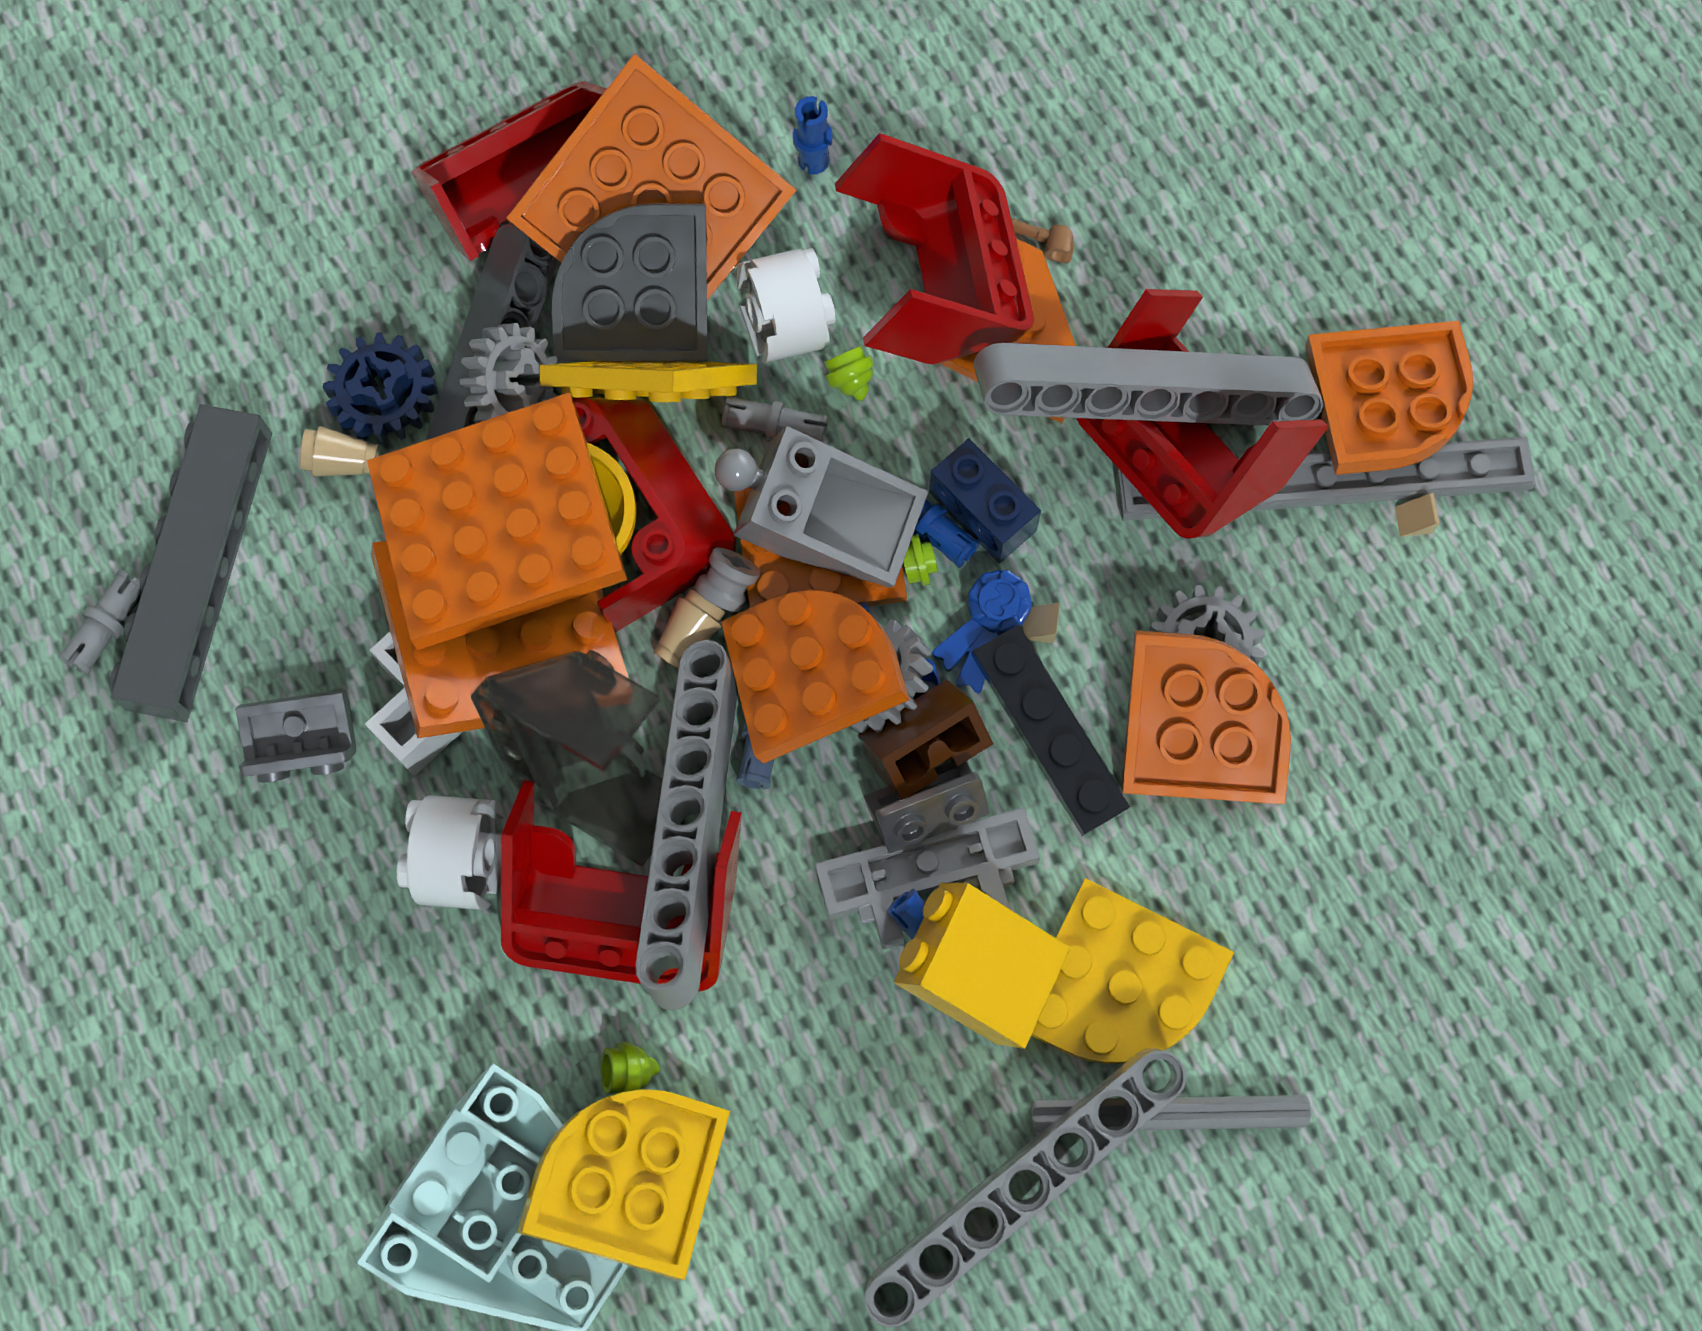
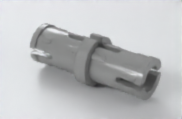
[722,396,829,443]
[58,570,142,675]

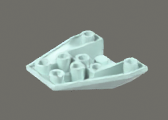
[356,1063,628,1331]

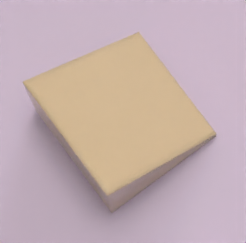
[1395,493,1440,537]
[1022,602,1060,643]

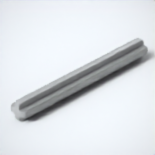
[1031,1095,1311,1132]

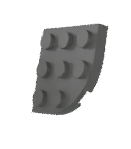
[552,203,708,361]

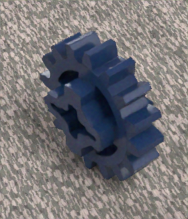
[323,332,438,444]

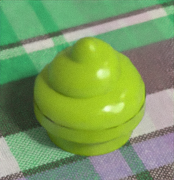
[824,346,874,401]
[600,1042,660,1094]

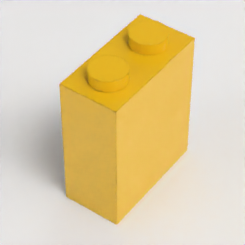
[893,883,1070,1049]

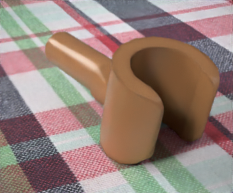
[1012,218,1074,263]

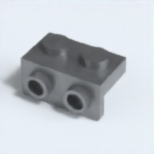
[235,689,356,783]
[864,762,990,853]

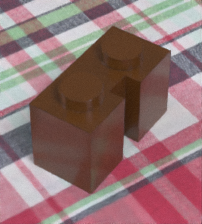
[857,680,993,800]

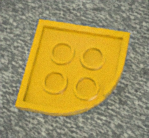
[540,361,757,402]
[1031,878,1235,1064]
[517,1090,730,1280]

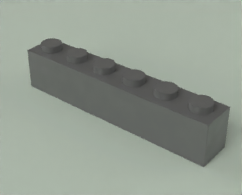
[109,404,272,723]

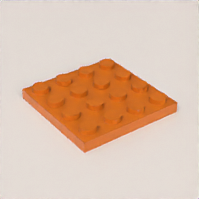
[506,53,797,301]
[367,392,627,651]
[371,541,634,738]

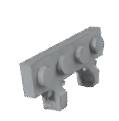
[815,808,1040,950]

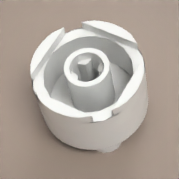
[737,248,836,363]
[397,795,504,910]

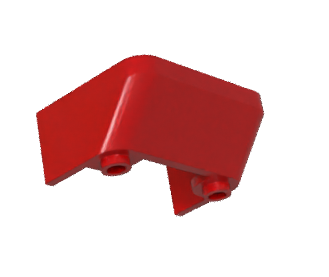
[411,81,607,261]
[835,133,1034,365]
[1076,289,1329,539]
[573,397,736,632]
[501,780,742,992]

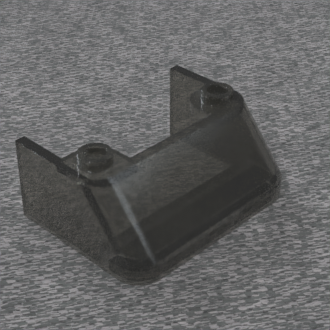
[470,650,663,867]

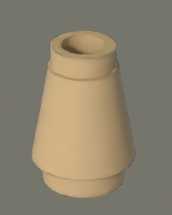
[300,426,379,477]
[653,589,725,670]

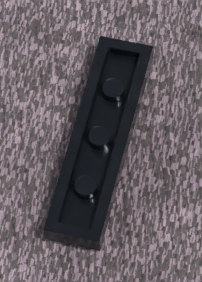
[971,625,1130,836]

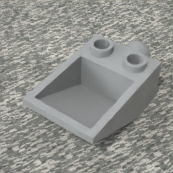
[715,426,929,588]

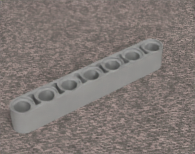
[974,343,1324,426]
[636,640,738,1010]
[865,1048,1186,1328]

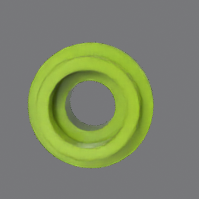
[903,534,938,586]

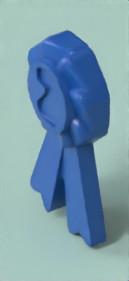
[932,570,1032,694]

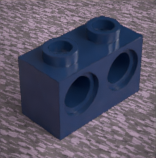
[929,438,1041,564]

